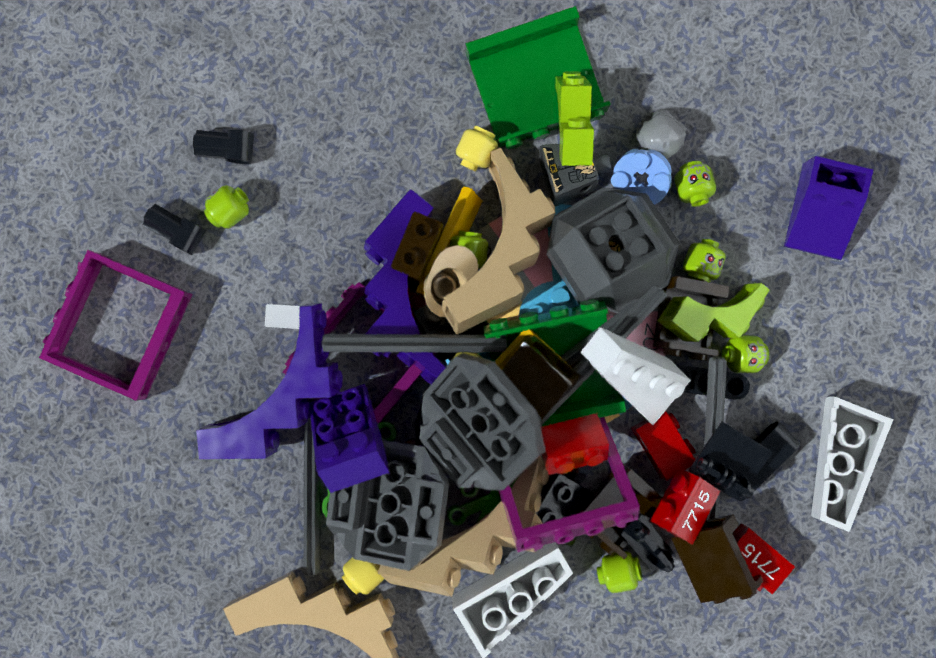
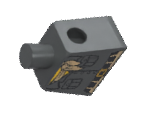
[539,143,611,207]

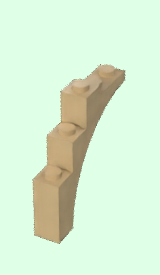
[442,148,555,335]
[378,456,549,597]
[223,571,404,658]

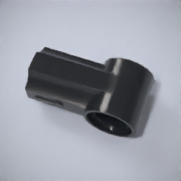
[193,130,254,165]
[142,204,207,255]

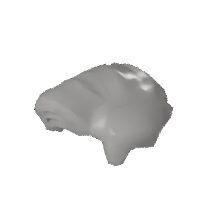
[636,109,686,159]

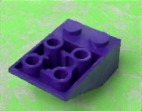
[784,156,874,260]
[310,384,389,493]

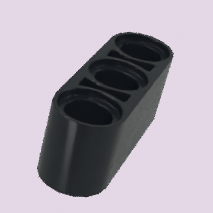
[676,365,750,400]
[739,421,800,501]

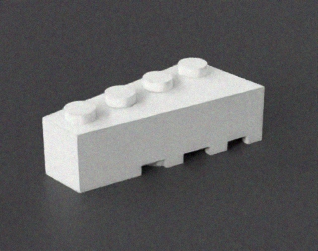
[581,327,691,425]
[811,396,893,532]
[452,542,573,658]

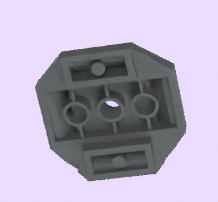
[546,187,679,316]
[420,353,545,490]
[326,439,449,571]

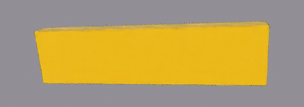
[416,186,482,299]

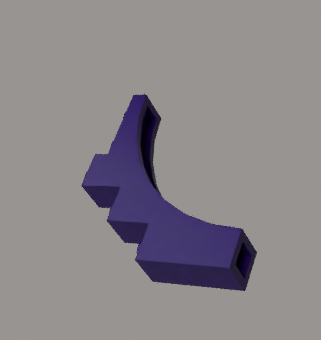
[364,189,446,384]
[196,303,343,459]

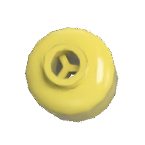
[456,126,498,172]
[341,557,384,595]

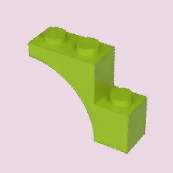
[555,71,594,166]
[658,283,770,342]

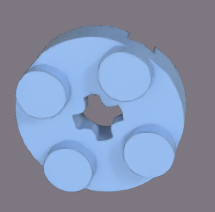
[611,148,672,205]

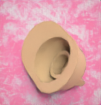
[423,245,478,317]

